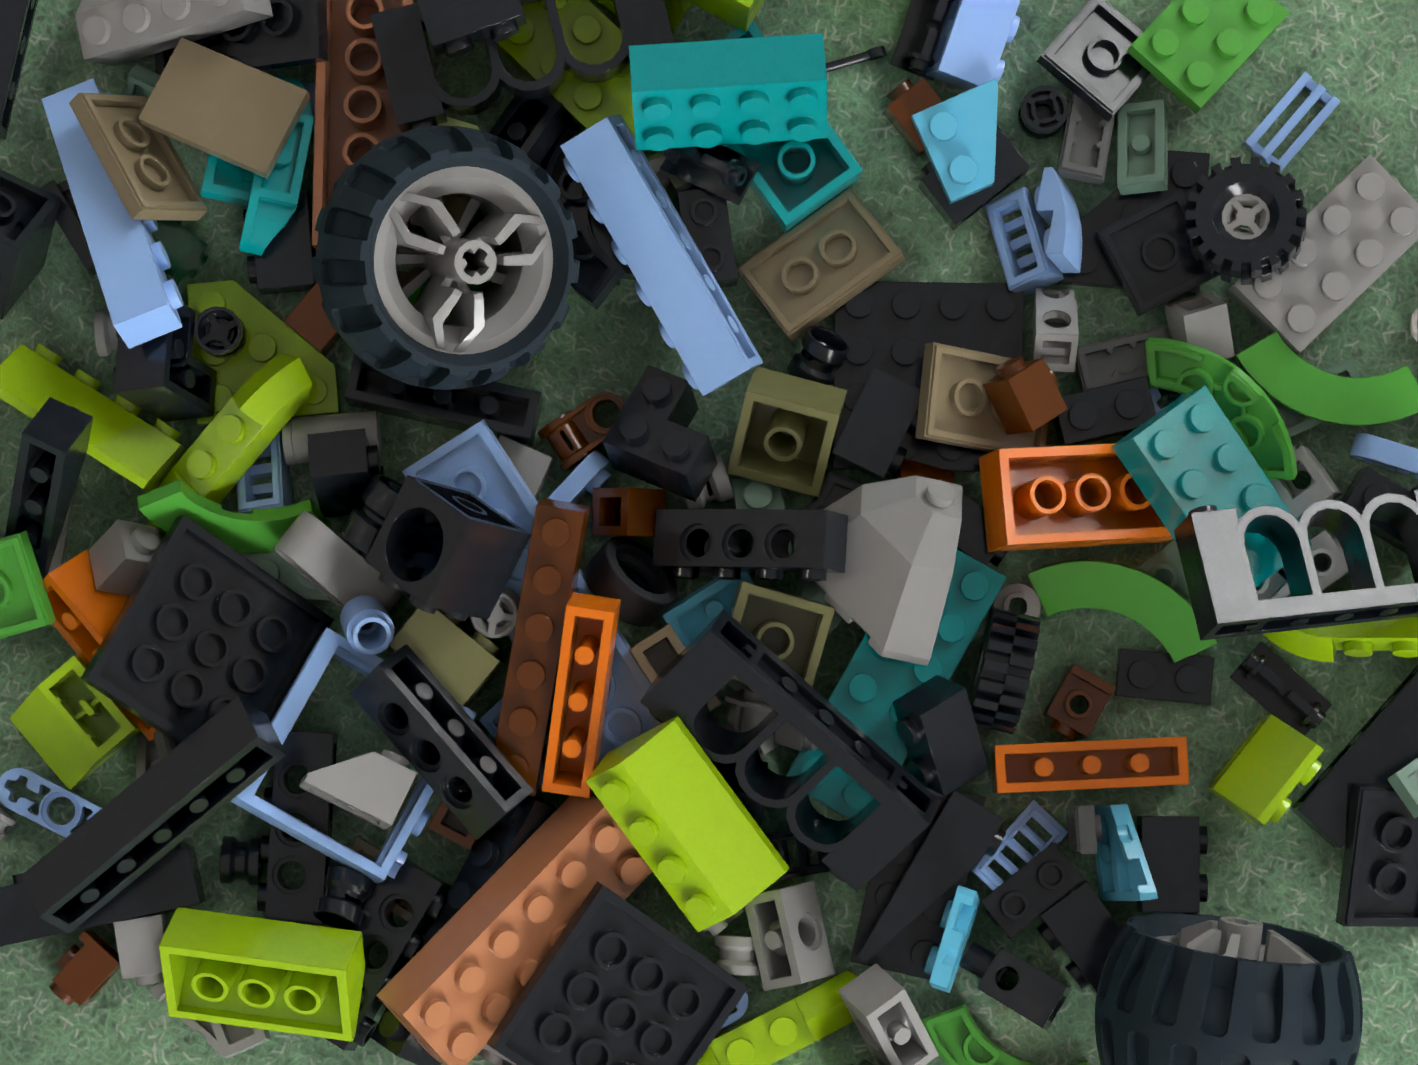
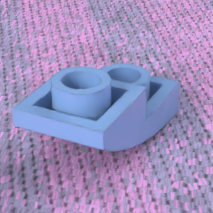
[1034,167,1082,273]

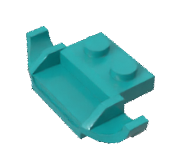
[200,73,315,256]

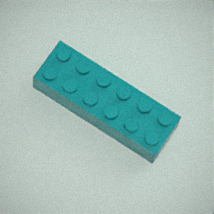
[785,550,1007,819]

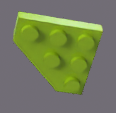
[187,280,340,426]

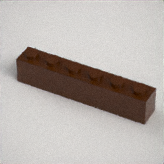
[495,498,590,796]

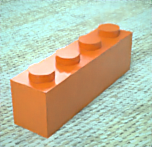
[43,549,158,742]
[542,592,621,799]
[990,736,1189,793]

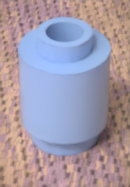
[340,595,394,655]

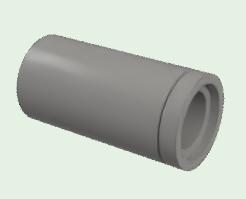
[282,410,382,465]

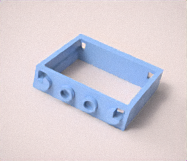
[230,628,477,884]

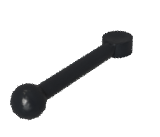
[826,46,887,73]

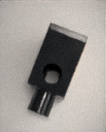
[959,942,1071,1030]

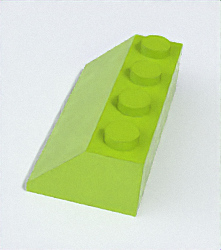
[0,343,187,492]
[586,716,789,932]
[159,907,365,1042]

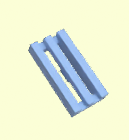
[1243,71,1341,172]

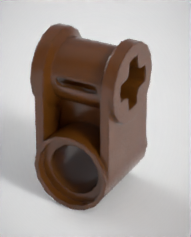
[537,392,625,473]

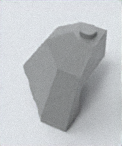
[792,475,963,666]

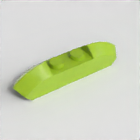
[147,353,313,542]
[1263,616,1418,662]
[696,970,858,1065]

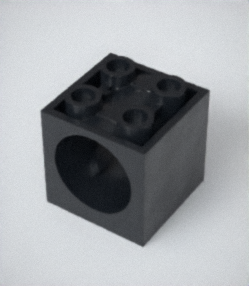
[0,169,61,319]
[365,475,531,621]

